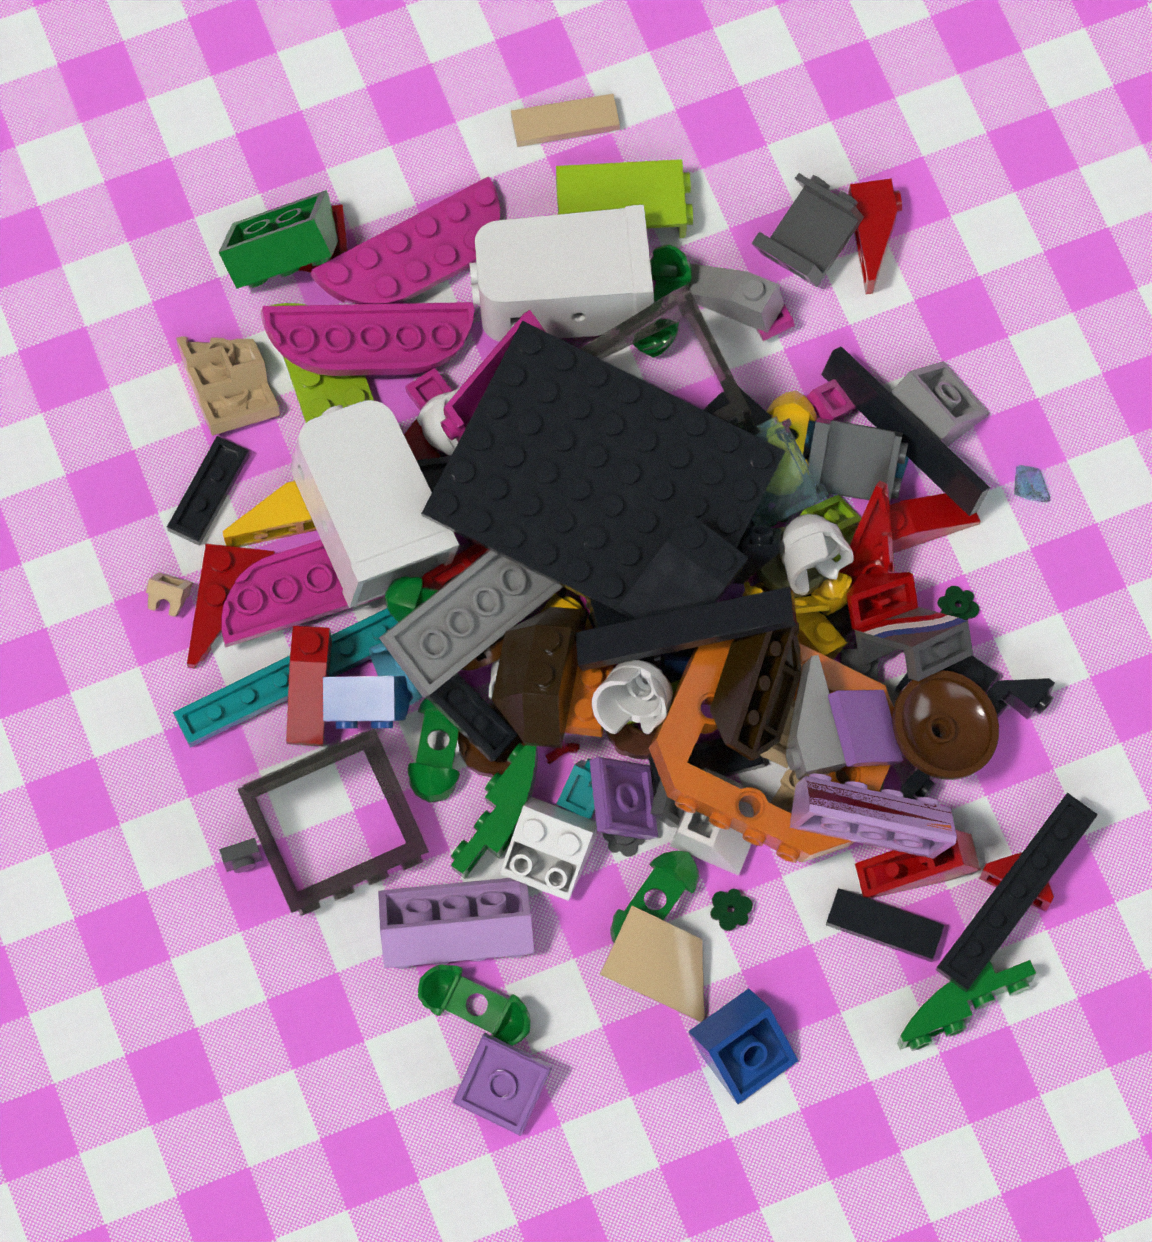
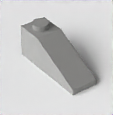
[685,264,784,333]
[786,655,846,780]

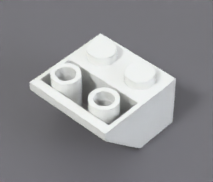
[670,768,754,875]
[499,797,597,901]

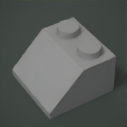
[890,361,989,446]

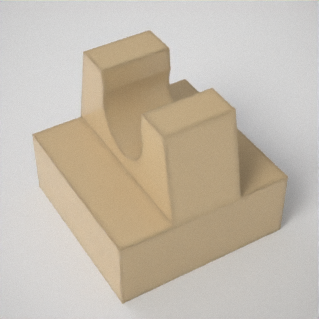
[146,572,193,617]

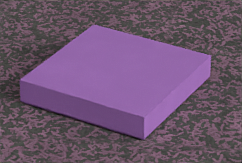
[828,690,903,767]
[590,757,658,840]
[452,1033,553,1136]

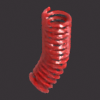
[545,742,580,764]

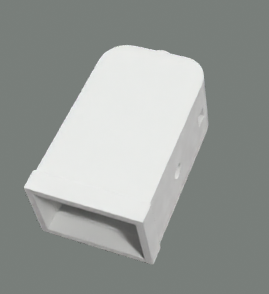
[469,205,654,341]
[291,400,459,608]

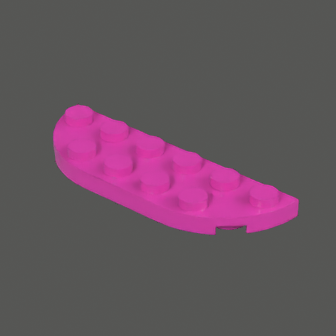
[311,176,500,304]
[261,302,474,376]
[222,540,385,648]

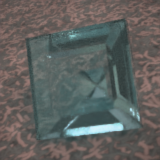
[1014,465,1051,503]

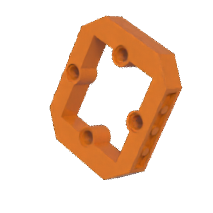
[649,639,894,863]

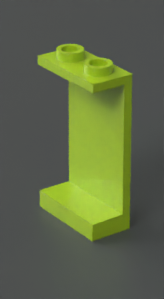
[556,159,693,238]

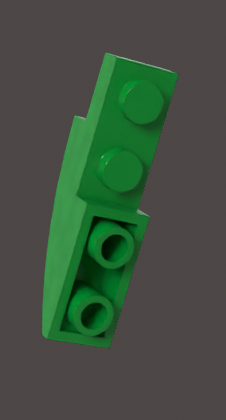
[451,743,538,879]
[897,960,1036,1051]

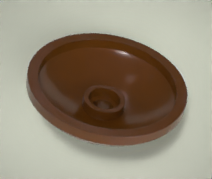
[892,670,999,780]

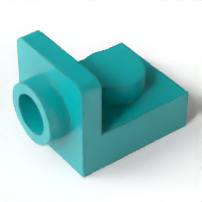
[556,758,595,819]

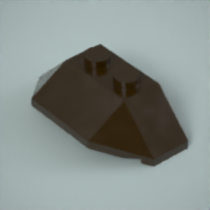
[492,607,588,748]
[710,622,801,760]

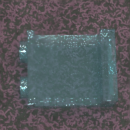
[752,416,829,526]

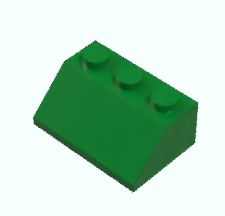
[218,190,338,289]

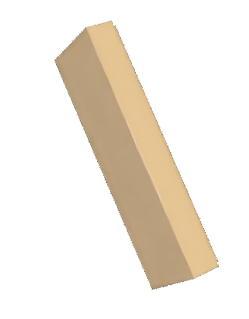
[511,94,620,147]

